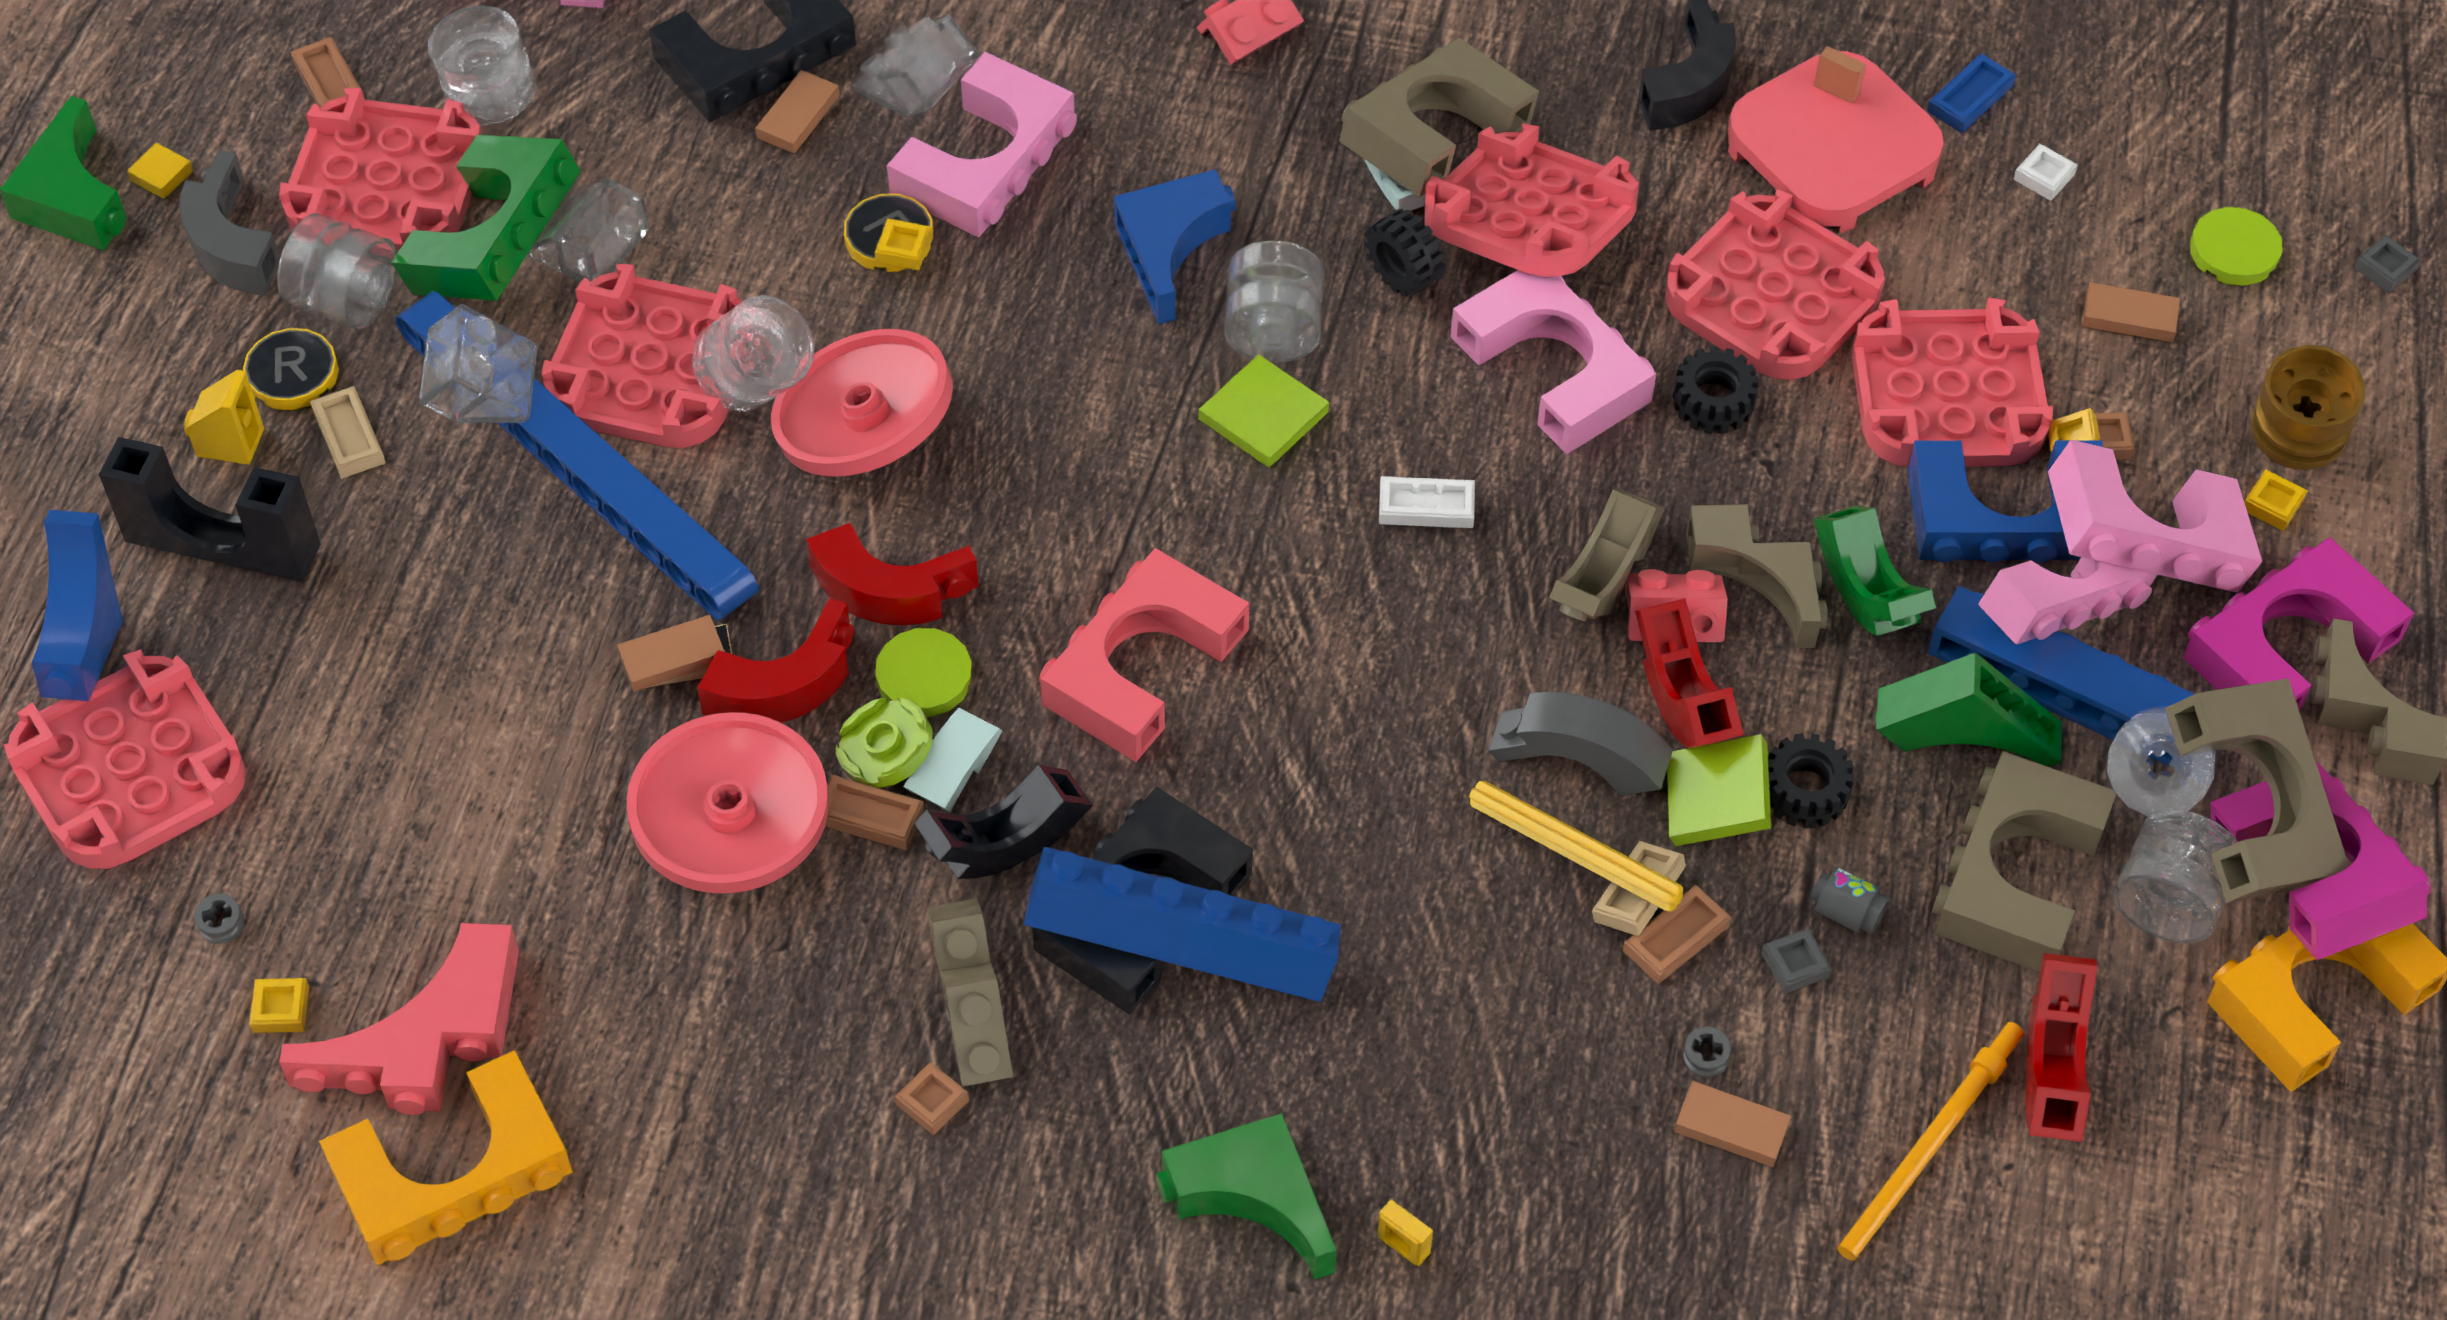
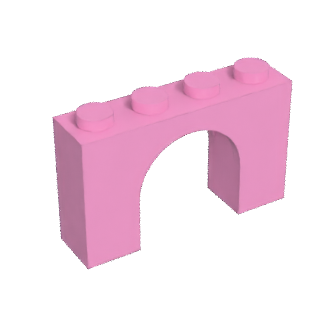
[887,52,1077,238]
[1451,270,1656,454]
[2048,440,2262,593]

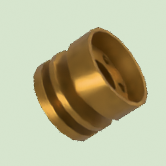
[2251,344,2365,470]

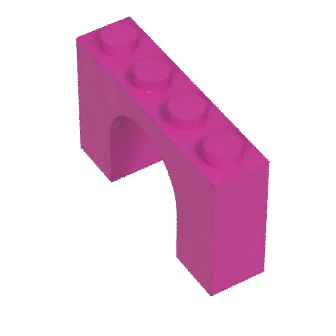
[2183,537,2414,712]
[2210,762,2431,960]

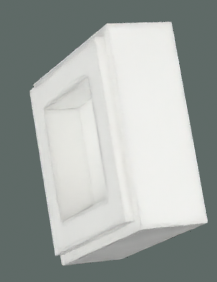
[2013,144,2077,201]

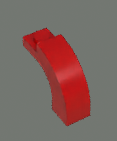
[806,522,979,625]
[697,598,854,723]
[1635,598,1744,748]
[2025,953,2098,1142]

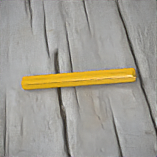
[1469,781,1684,912]

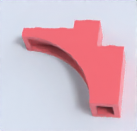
[279,923,519,1115]

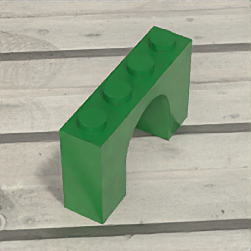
[391,135,581,301]

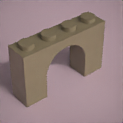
[1339,38,1539,197]
[2165,678,2349,903]
[1932,751,2117,972]

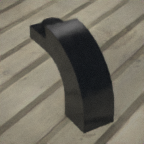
[1638,0,1736,131]
[914,764,1093,879]

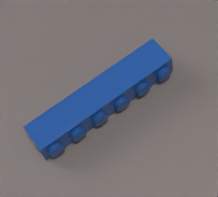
[1927,586,2210,779]
[1024,847,1341,1002]

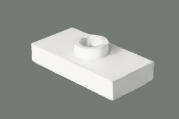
[1379,476,1475,528]

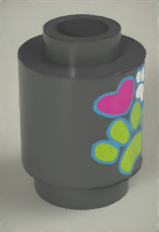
[1810,867,1890,934]

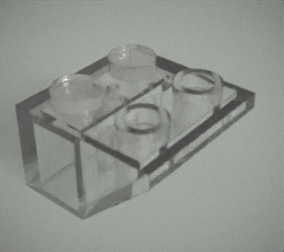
[851,14,981,118]
[527,177,649,282]
[419,304,538,423]

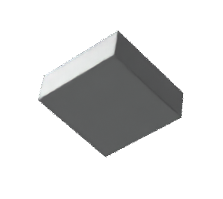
[2354,235,2421,294]
[1761,928,1832,994]

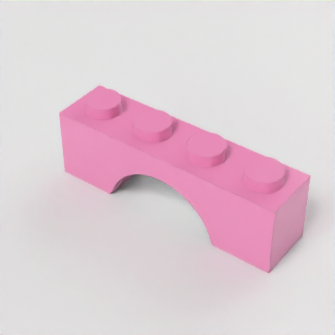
[1978,557,2158,645]

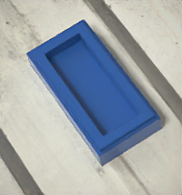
[1927,53,2016,133]

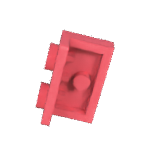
[1197,0,1304,65]
[1625,569,1728,642]

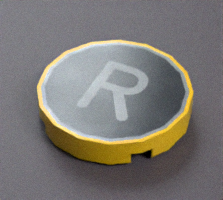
[844,194,933,272]
[243,328,339,410]

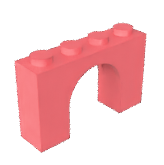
[1039,548,1249,762]

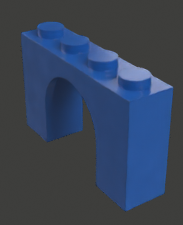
[1907,440,2103,562]

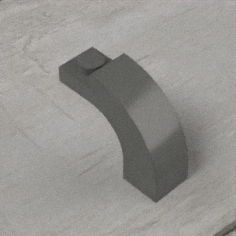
[180,150,281,296]
[1488,692,1673,796]

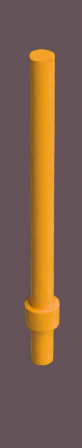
[1837,1022,2024,1261]

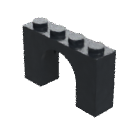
[649,0,856,122]
[99,437,321,582]
[1032,787,1253,1015]

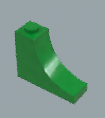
[0,96,127,251]
[1875,653,2062,767]
[1155,1113,1336,1279]

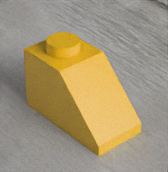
[184,370,264,465]

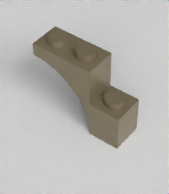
[1549,489,1665,621]
[1686,504,1828,648]
[2310,618,2447,785]
[927,898,1013,1087]

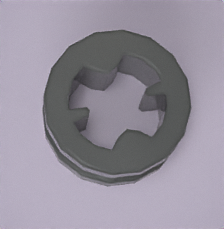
[194,894,245,944]
[1683,1026,1731,1078]

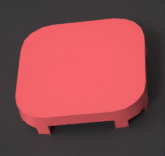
[1728,51,1944,233]
[279,88,482,255]
[1424,123,1639,276]
[1665,189,1885,380]
[542,264,755,448]
[1852,298,2053,467]
[4,649,246,869]

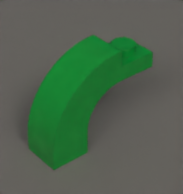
[1814,505,1936,636]

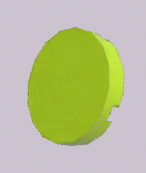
[2190,207,2283,286]
[875,628,972,717]
[836,697,933,788]

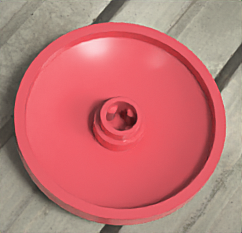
[771,329,953,477]
[627,712,829,893]

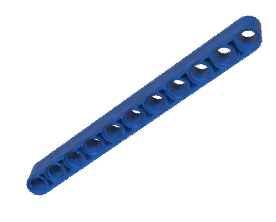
[395,291,759,621]

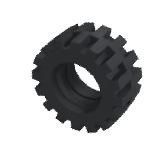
[1364,208,1445,297]
[1673,347,1759,434]
[1768,733,1855,828]

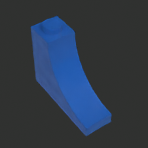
[1114,169,1236,325]
[32,510,123,701]

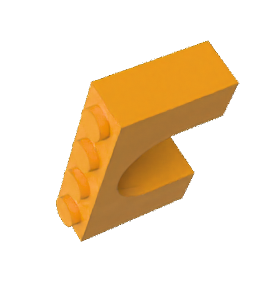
[2207,923,2447,1092]
[319,1050,573,1265]

